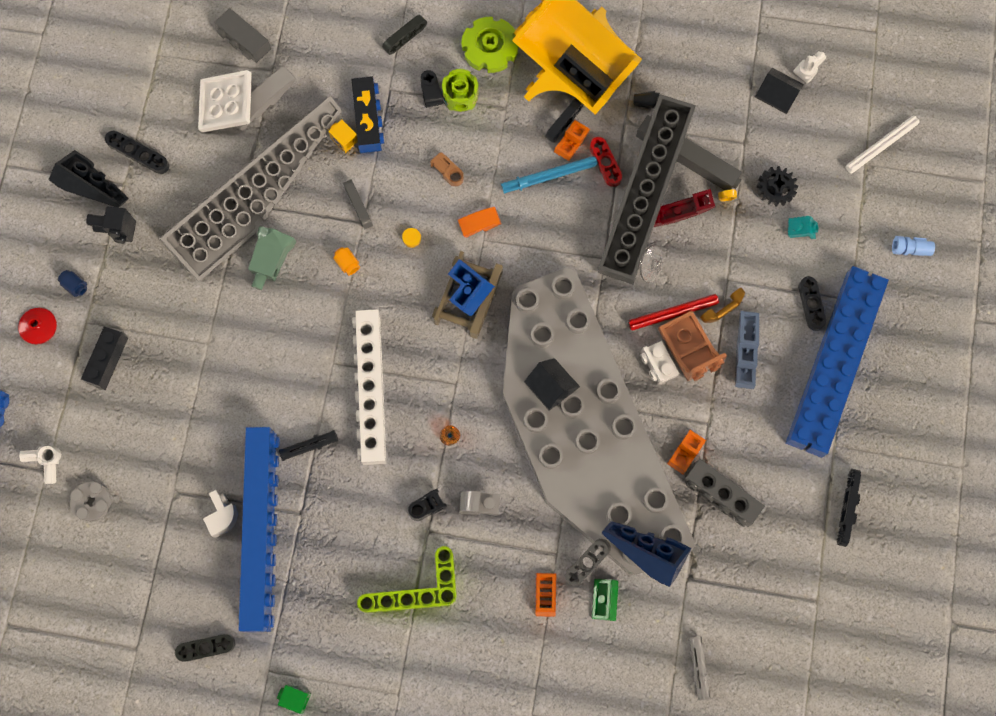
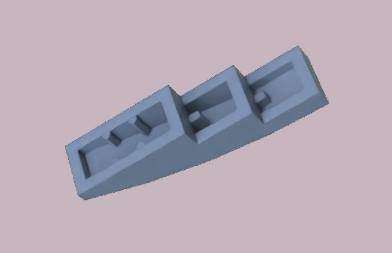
[735,311,759,389]

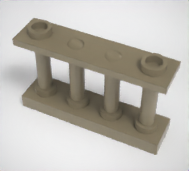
[432,251,503,339]

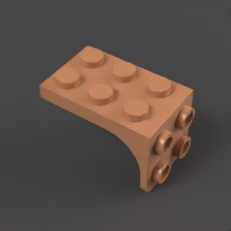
[658,311,727,382]

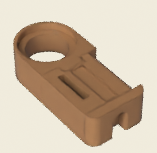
[430,152,464,187]

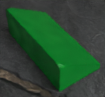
[592,579,619,621]

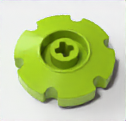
[461,17,519,73]

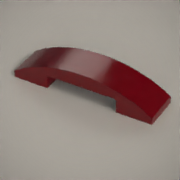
[654,189,715,227]

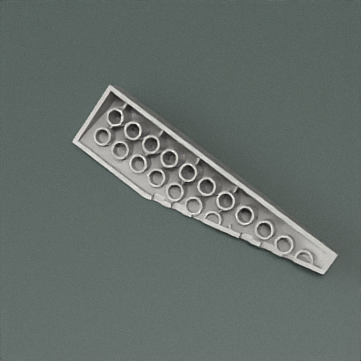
[158,96,342,282]

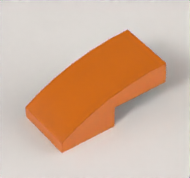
[554,120,590,161]
[458,207,501,238]
[667,430,706,475]

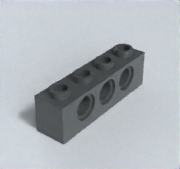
[684,459,765,527]

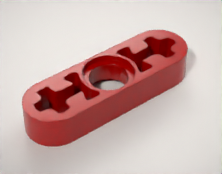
[590,137,622,187]

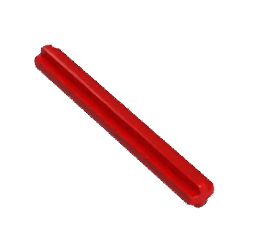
[628,294,719,331]

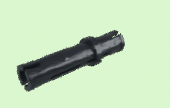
[279,430,338,461]

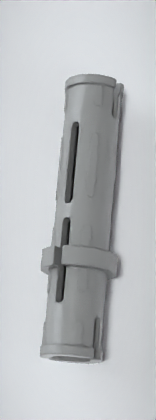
[689,636,711,700]

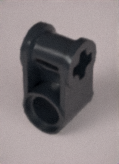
[421,70,444,108]
[408,489,447,521]

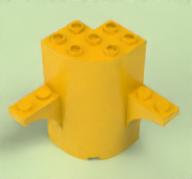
[512,0,642,115]

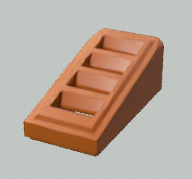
[535,573,556,617]

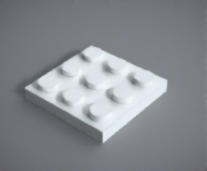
[198,70,252,132]

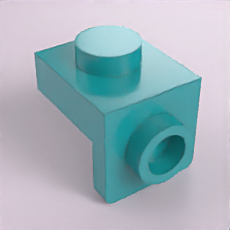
[788,216,819,239]

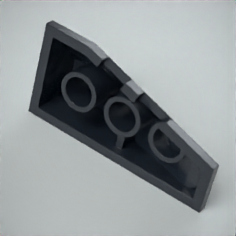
[48,150,129,207]

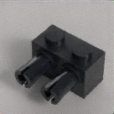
[86,206,136,244]

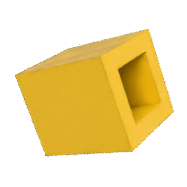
[328,120,358,153]

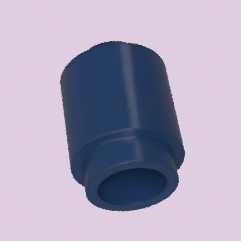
[58,270,87,297]

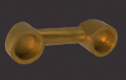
[700,287,745,323]

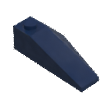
[602,521,691,587]

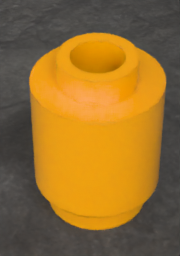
[333,247,360,276]

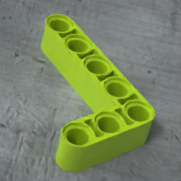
[357,546,457,613]

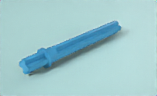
[501,156,597,194]

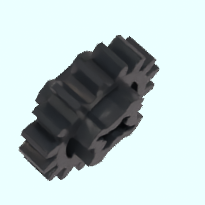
[756,166,798,207]

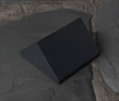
[755,68,804,114]
[524,358,580,411]

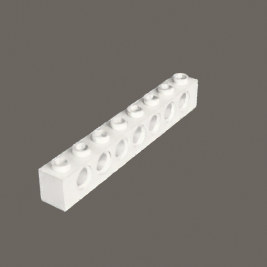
[352,309,387,465]

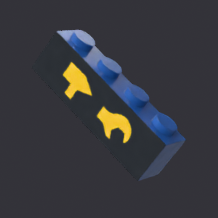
[351,76,385,153]

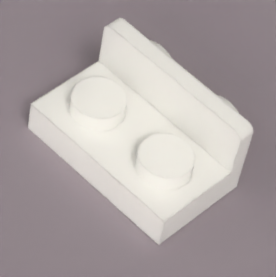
[640,341,679,385]

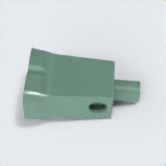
[248,226,296,291]

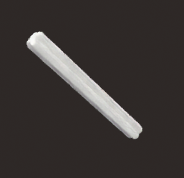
[845,116,919,173]

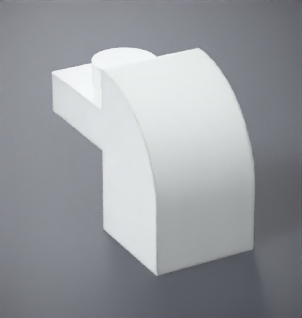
[203,490,238,538]

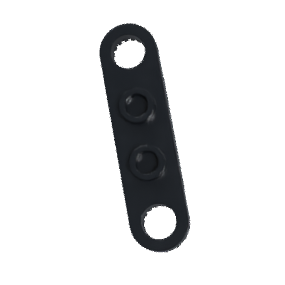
[837,469,861,547]

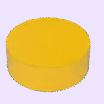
[718,189,737,201]
[402,228,421,248]

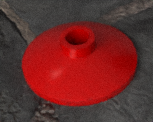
[18,308,57,345]

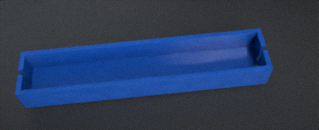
[785,266,889,458]
[239,427,280,632]

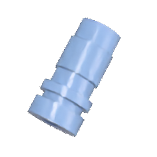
[892,236,935,256]

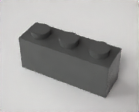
[214,8,271,63]

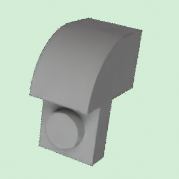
[459,491,500,515]

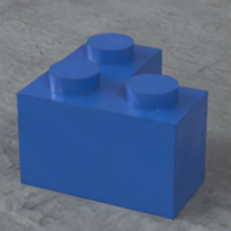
[448,259,495,316]

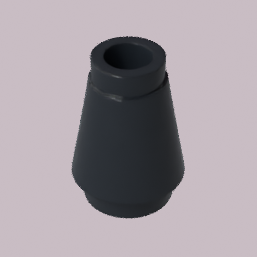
[634,91,660,109]

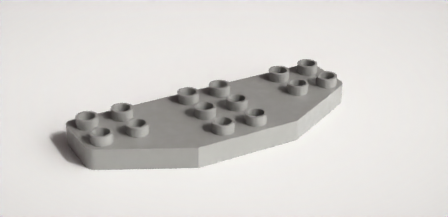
[503,268,695,575]

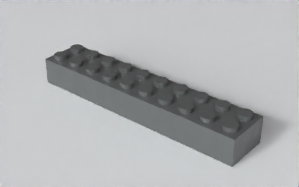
[598,94,696,285]

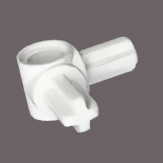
[793,51,826,84]
[19,446,62,484]

